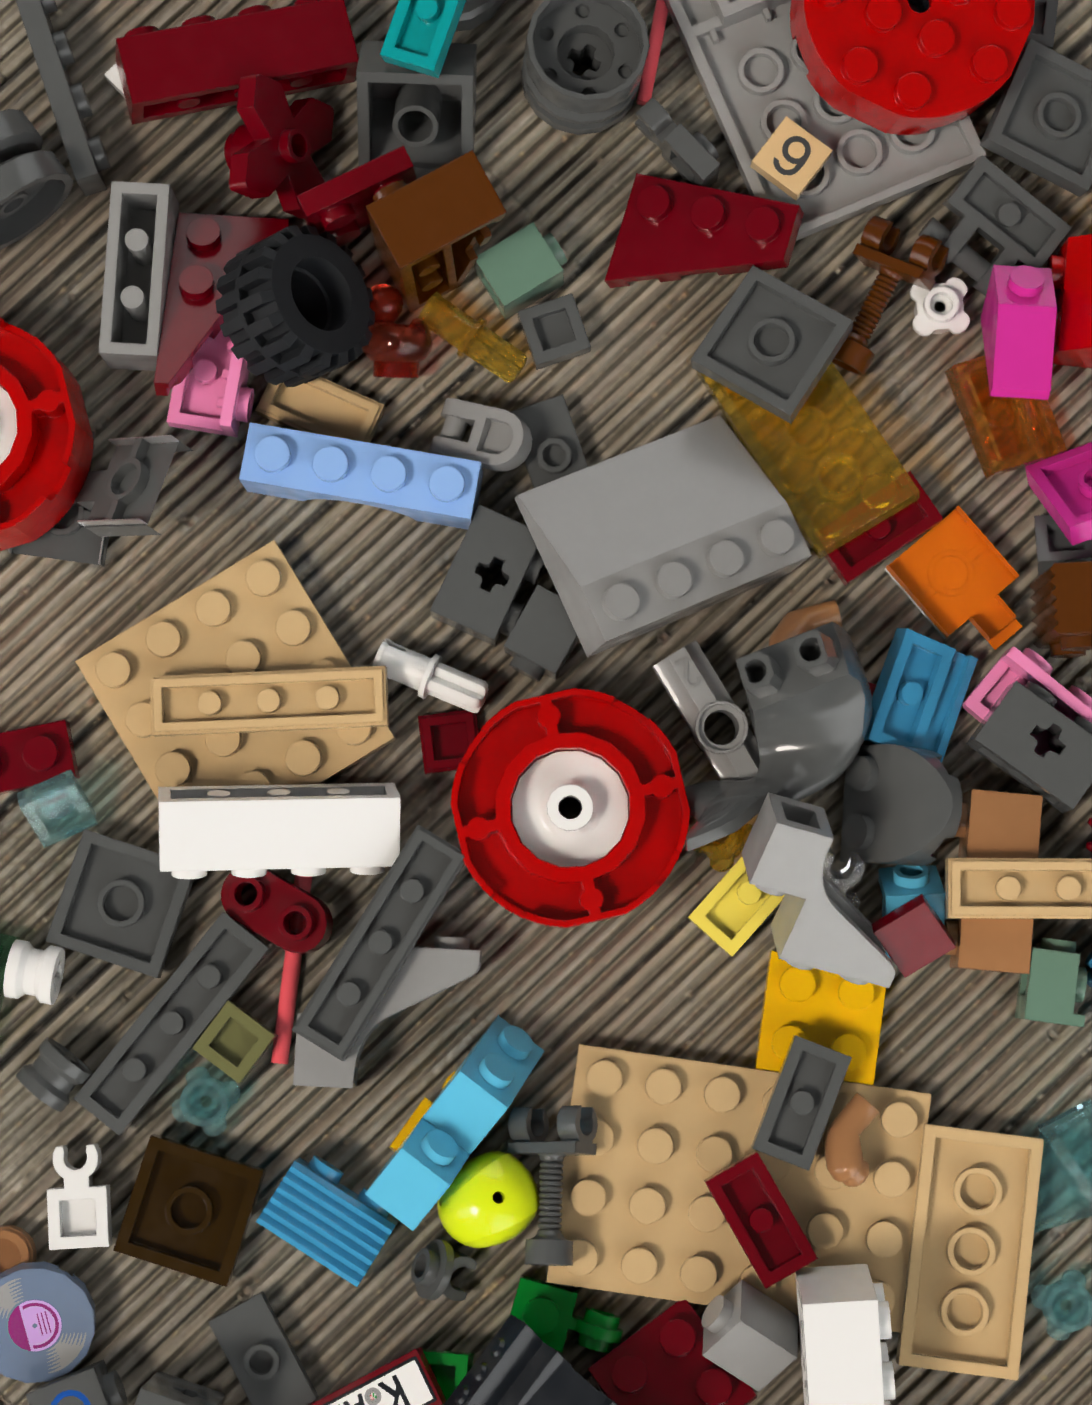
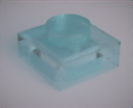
[17,769,98,848]

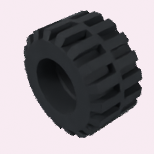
[216,225,375,387]

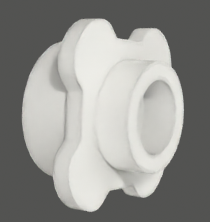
[910,277,970,336]

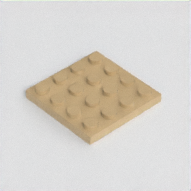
[75,540,396,799]

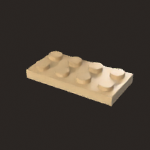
[896,1123,1044,1381]

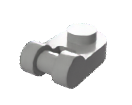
[428,398,533,472]

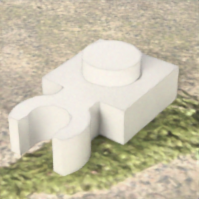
[47,1143,113,1250]

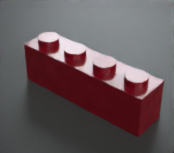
[116,0,359,125]

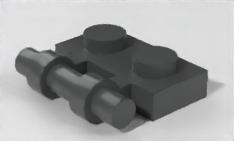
[919,155,1072,296]

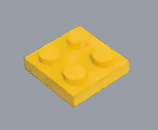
[754,951,886,1085]

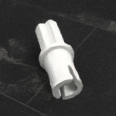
[372,638,489,713]

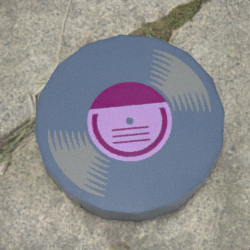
[0,1261,96,1383]

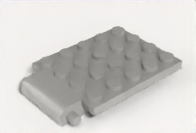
[664,0,987,241]

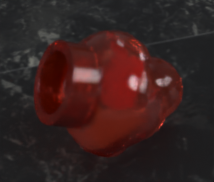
[362,284,433,378]

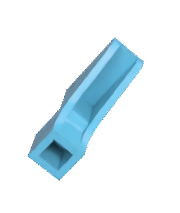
[365,1015,544,1231]

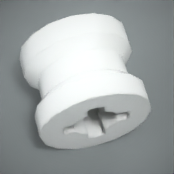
[3,939,65,1005]

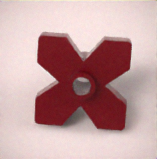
[224,74,334,219]

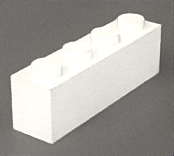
[158,783,400,879]

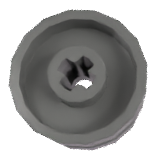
[0,109,73,250]

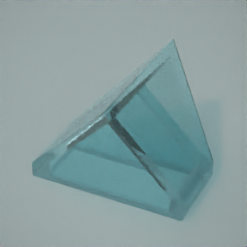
[1034,1099,1092,1233]

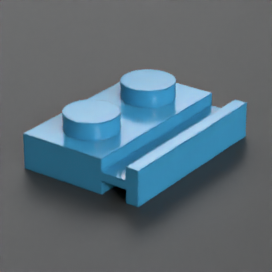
[864,628,978,763]

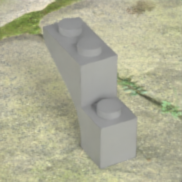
[741,792,895,988]
[293,936,482,1088]

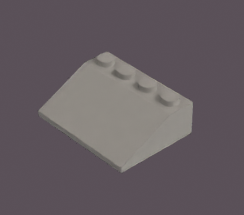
[514,415,812,658]

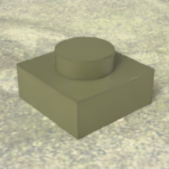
[192,1000,278,1084]

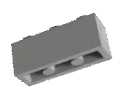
[98,181,179,371]

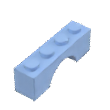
[239,422,483,530]

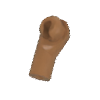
[769,600,842,646]
[823,1093,880,1187]

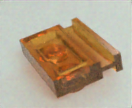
[945,356,1067,479]

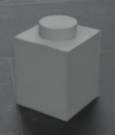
[701,1280,798,1392]

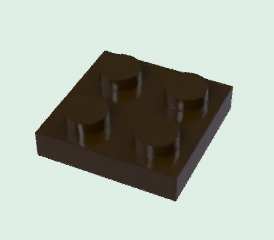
[113,1134,266,1287]

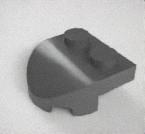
[840,744,963,866]

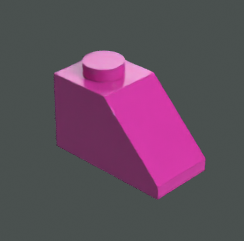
[980,265,1057,400]

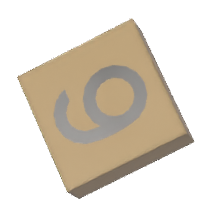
[750,116,833,201]

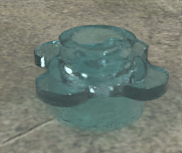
[172,1067,241,1136]
[1031,1269,1092,1341]

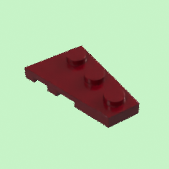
[605,173,804,288]

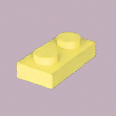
[687,856,784,957]

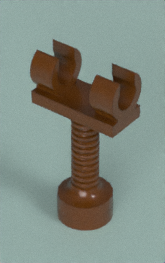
[832,216,949,376]

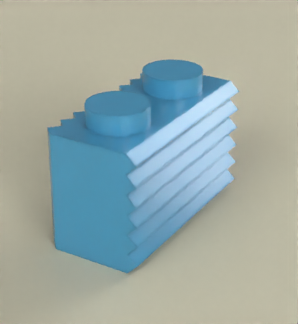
[256,1155,399,1287]

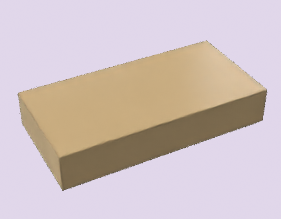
[255,377,385,443]

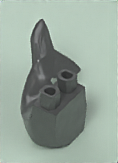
[685,622,873,851]

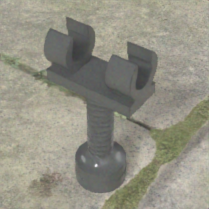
[508,1105,598,1266]

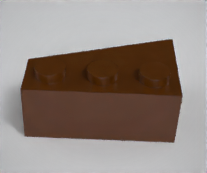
[366,150,507,313]

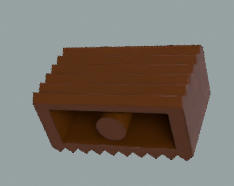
[1029,561,1092,658]

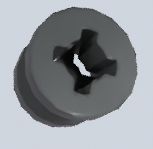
[16,1037,92,1112]

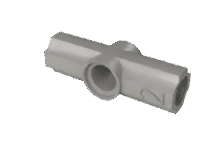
[652,640,760,780]

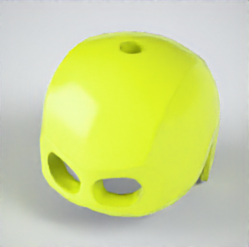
[437,1151,540,1248]

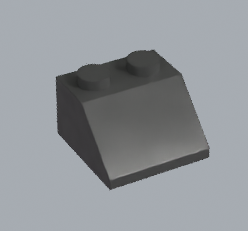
[356,40,477,178]

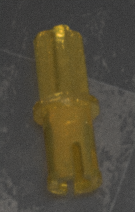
[416,292,527,383]

